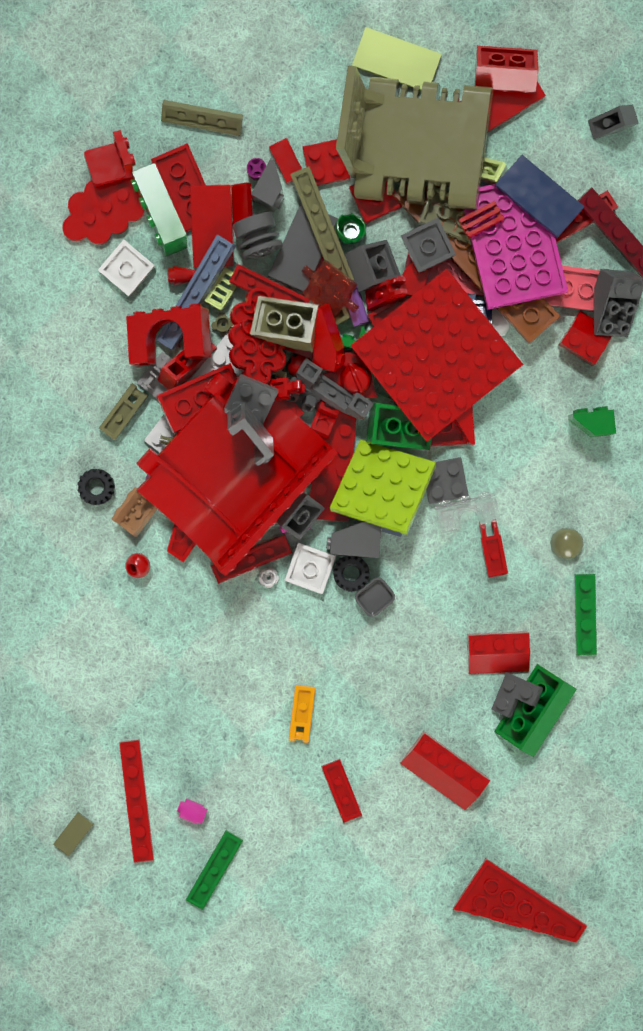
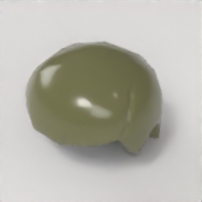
[550,528,584,559]

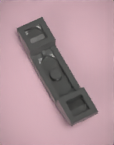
[295,358,374,420]

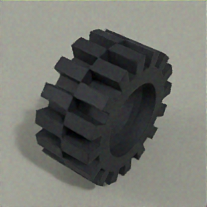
[77,469,115,505]
[333,555,370,592]

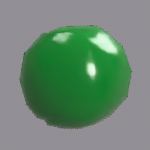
[335,213,366,244]

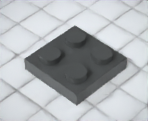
[401,218,456,273]
[224,374,278,425]
[426,457,469,504]

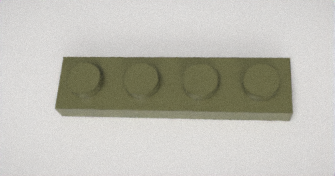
[161,100,243,136]

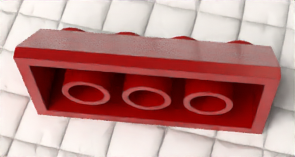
[400,730,490,810]

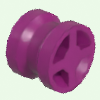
[247,158,266,180]

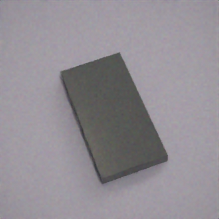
[268,202,338,293]

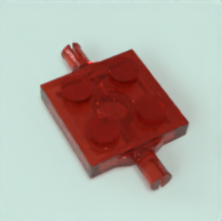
[301,260,359,318]

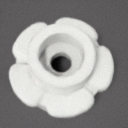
[259,568,279,588]

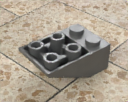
[594,269,643,337]

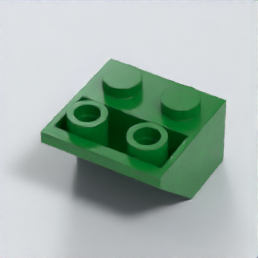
[568,406,616,437]

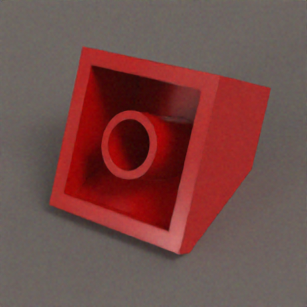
[558,311,612,366]

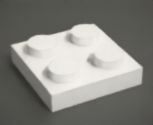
[98,239,155,297]
[285,543,336,594]

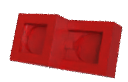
[311,400,339,439]

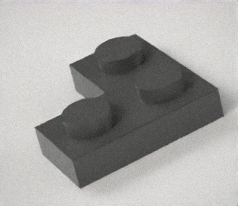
[491,672,543,718]

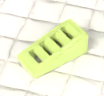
[204,267,237,312]

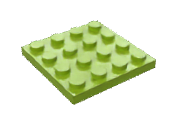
[330,440,436,535]

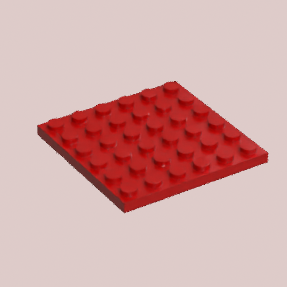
[350,268,524,441]

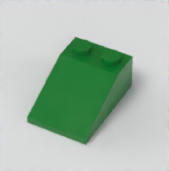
[366,403,432,450]

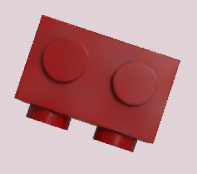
[84,130,136,186]

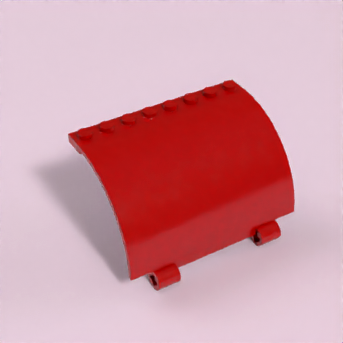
[136,371,338,576]

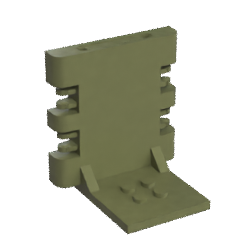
[336,66,493,210]

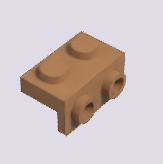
[112,487,157,537]

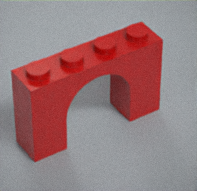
[126,304,212,367]

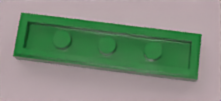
[186,830,243,910]

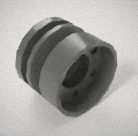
[232,212,283,259]

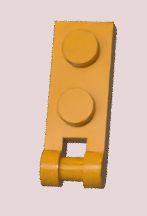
[289,685,315,743]

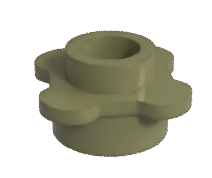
[211,312,233,337]

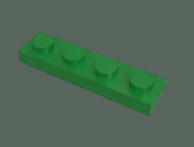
[574,574,597,655]

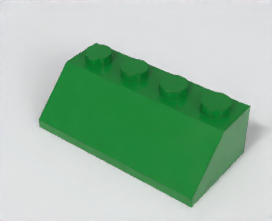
[494,664,577,757]

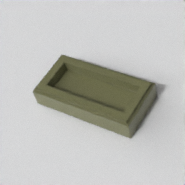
[53,812,94,856]

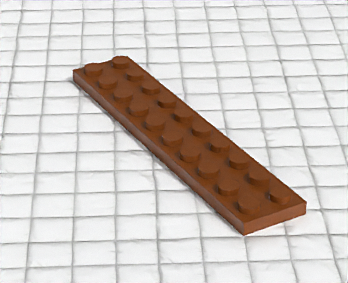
[393,183,560,344]

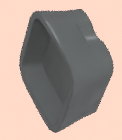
[355,578,395,617]

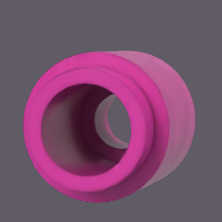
[176,798,208,824]

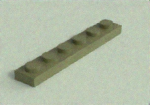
[291,167,355,288]

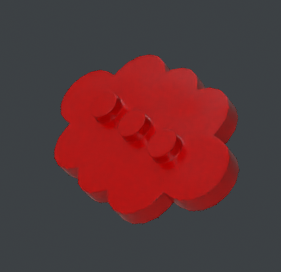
[62,177,145,245]
[228,287,286,384]

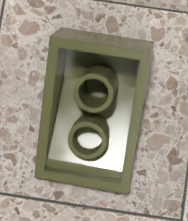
[250,296,319,352]

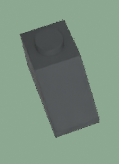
[588,104,639,139]

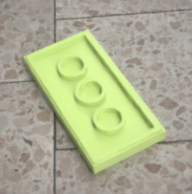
[352,27,442,91]

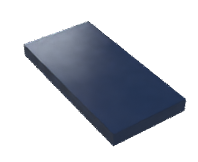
[495,155,585,238]

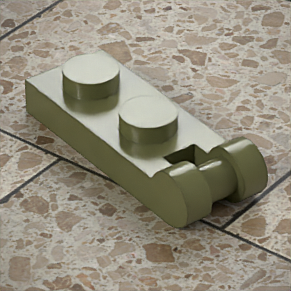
[99,383,149,440]

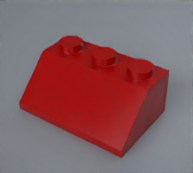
[475,45,539,93]
[467,631,530,674]

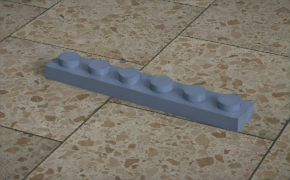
[156,235,236,351]

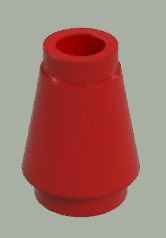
[167,266,196,286]

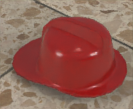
[335,352,373,397]

